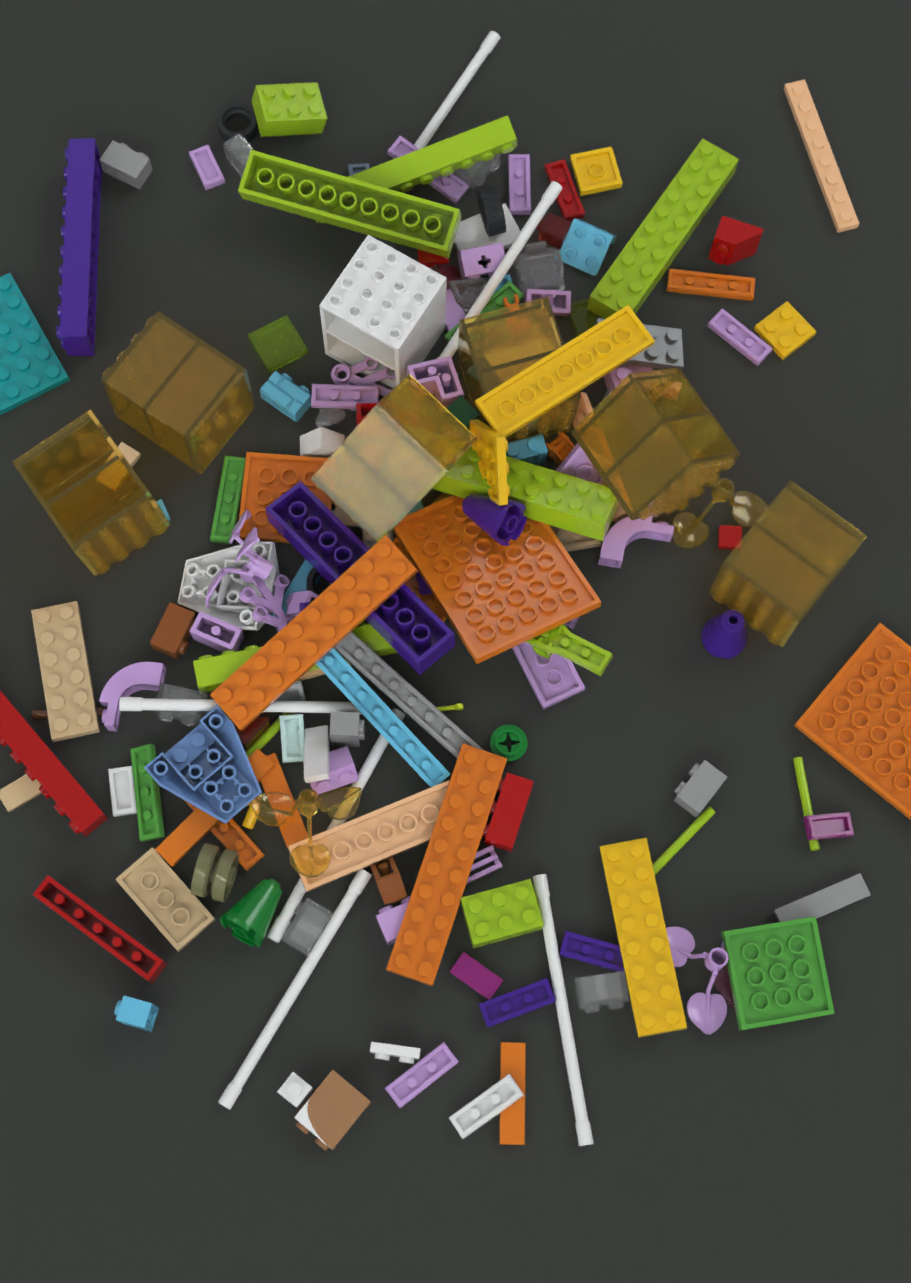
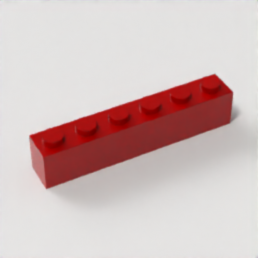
[33,875,167,984]

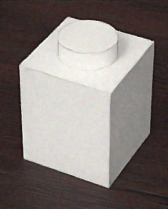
[277,1072,314,1109]

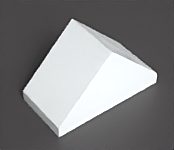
[300,427,345,458]

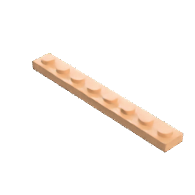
[784,79,859,233]

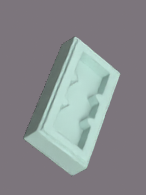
[279,714,305,763]

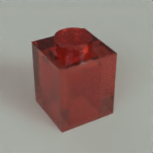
[537,212,572,250]

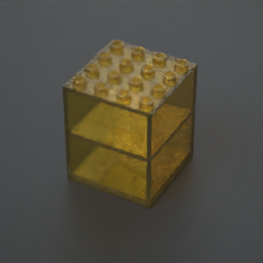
[457,297,581,442]
[101,311,255,474]
[571,368,741,520]
[311,374,478,542]
[12,409,170,576]
[710,480,867,647]

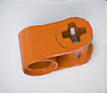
[545,432,575,466]

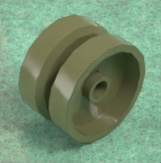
[191,843,240,903]

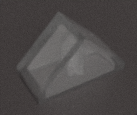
[448,277,494,312]

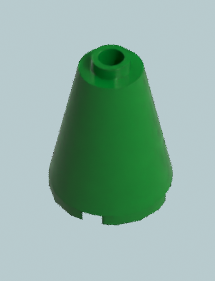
[220,878,282,948]

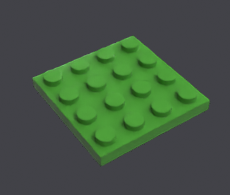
[721,916,835,1030]

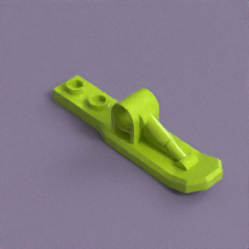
[526,624,613,676]

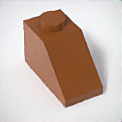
[370,856,407,905]

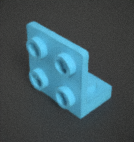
[557,218,617,276]

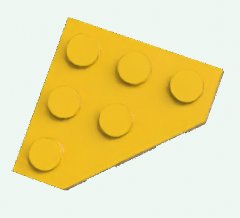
[469,419,510,506]

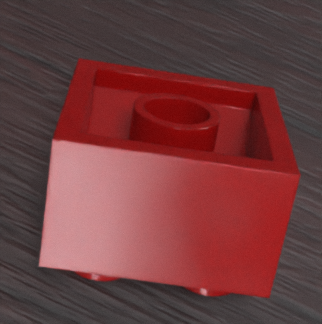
[708,215,764,265]

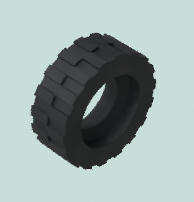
[477,185,506,237]

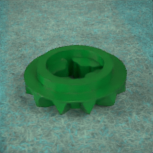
[490,725,528,762]

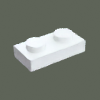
[370,1042,421,1064]

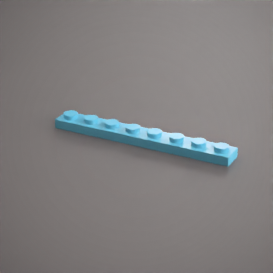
[316,648,450,787]

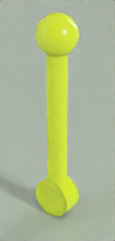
[436,703,464,711]

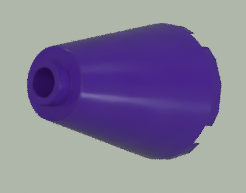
[462,493,527,546]
[702,610,748,659]

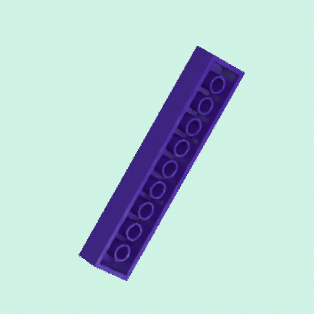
[56,139,102,356]
[265,481,455,674]

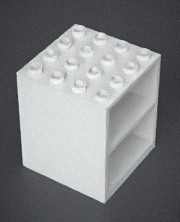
[319,235,447,391]

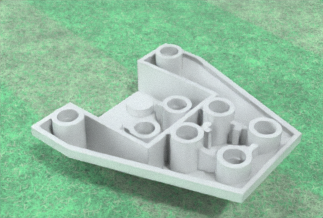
[177,541,279,631]

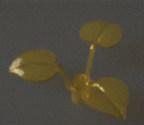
[672,447,773,548]
[252,787,361,878]

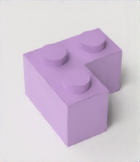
[406,356,464,413]

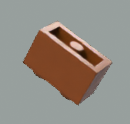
[150,602,197,660]

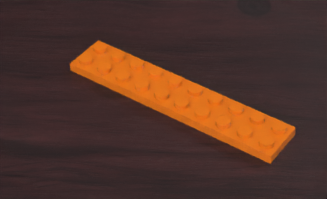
[210,535,418,730]
[386,743,507,986]

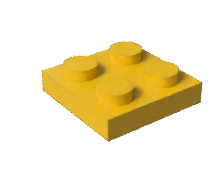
[570,146,623,196]
[754,301,817,360]

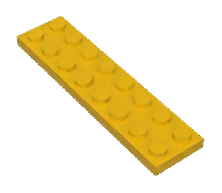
[475,305,655,438]
[600,838,687,1038]

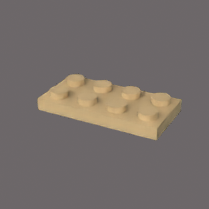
[115,847,216,952]

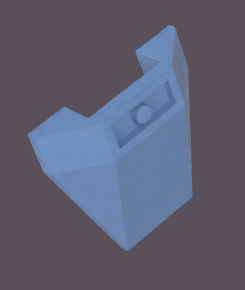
[144,705,262,824]

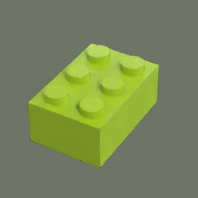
[251,82,327,137]
[460,879,544,949]

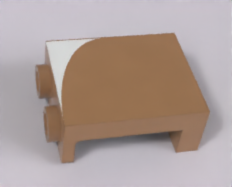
[294,1069,372,1151]

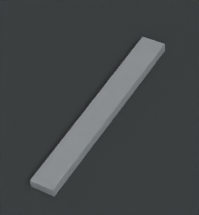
[334,632,483,758]

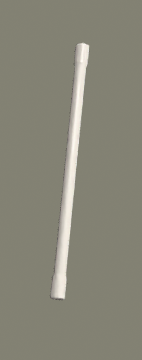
[414,31,500,149]
[437,181,562,359]
[119,697,363,715]
[266,708,405,943]
[218,869,372,1110]
[532,874,594,1146]

